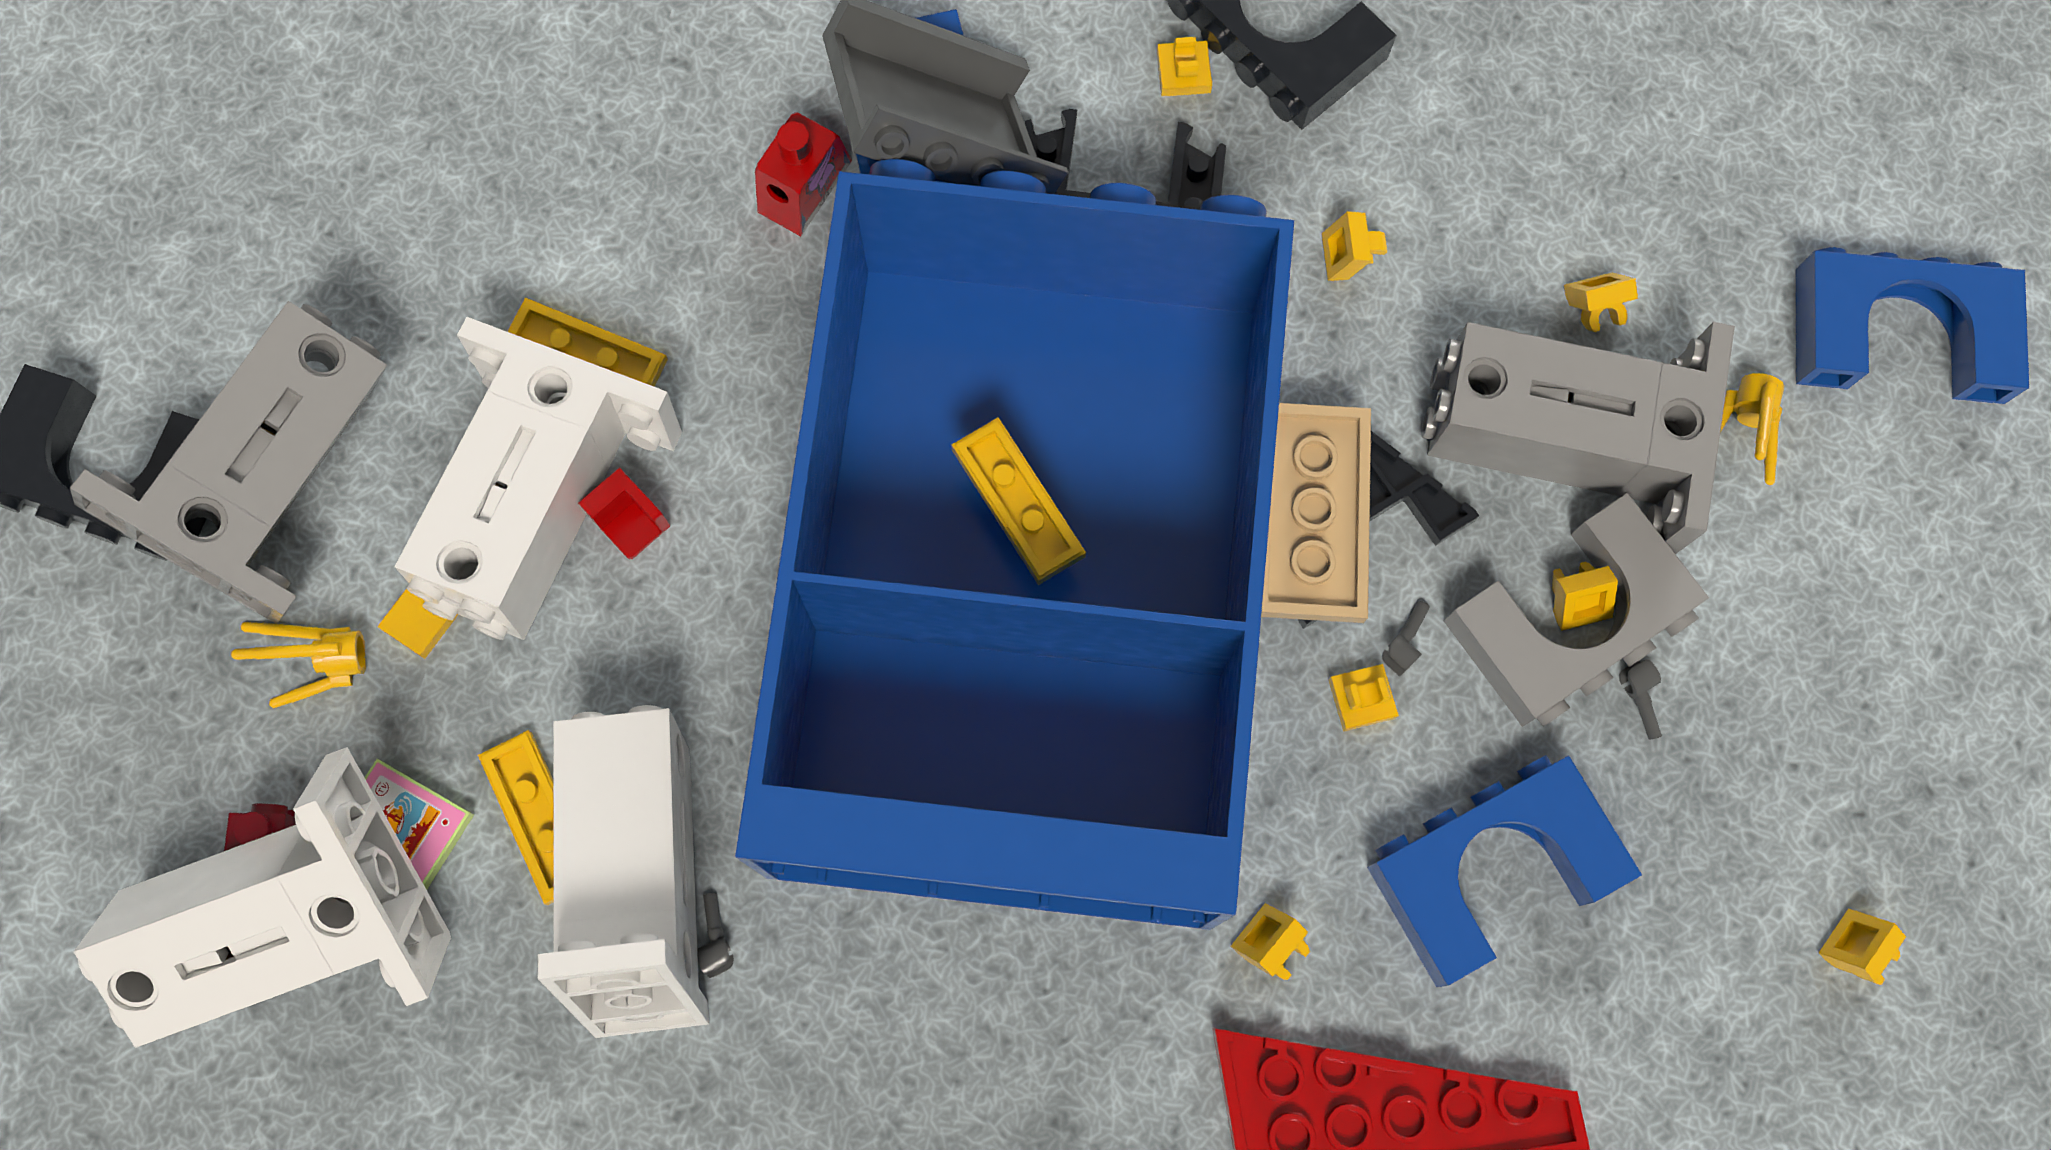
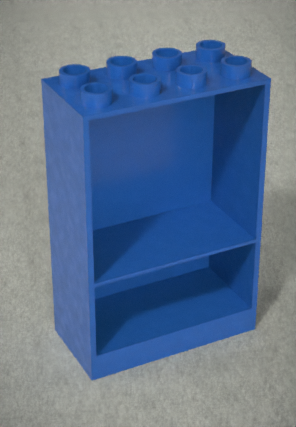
[735,159,1295,930]

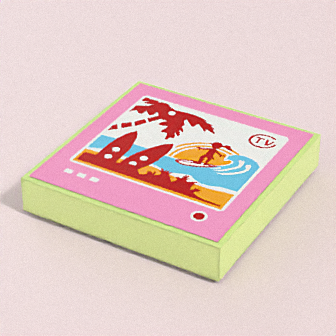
[365,759,474,890]

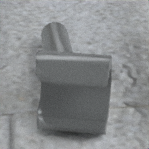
[1382,601,1430,676]
[1619,660,1662,740]
[697,893,734,978]

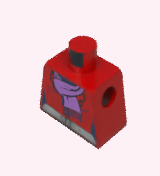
[755,112,852,237]

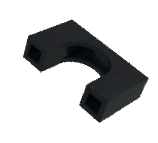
[1167,0,1397,130]
[0,364,207,561]

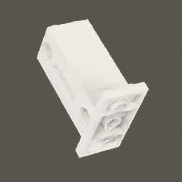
[394,317,682,640]
[538,705,709,1038]
[74,747,451,1048]

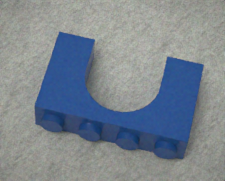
[1796,247,2029,404]
[1367,755,1642,988]

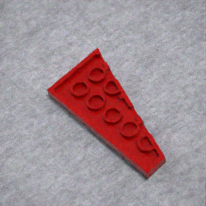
[1212,1028,1590,1150]

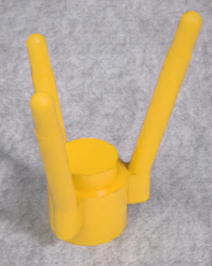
[1720,373,1785,485]
[231,622,366,708]

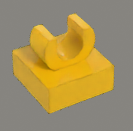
[1157,37,1212,97]
[1321,211,1387,281]
[1564,272,1638,332]
[1552,561,1618,631]
[1328,664,1399,732]
[1230,903,1310,980]
[1819,908,1906,985]

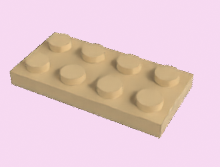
[1261,403,1371,623]

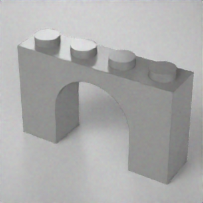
[1444,493,1709,727]

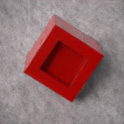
[578,467,670,559]

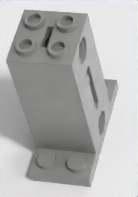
[70,300,387,624]
[1421,322,1735,554]

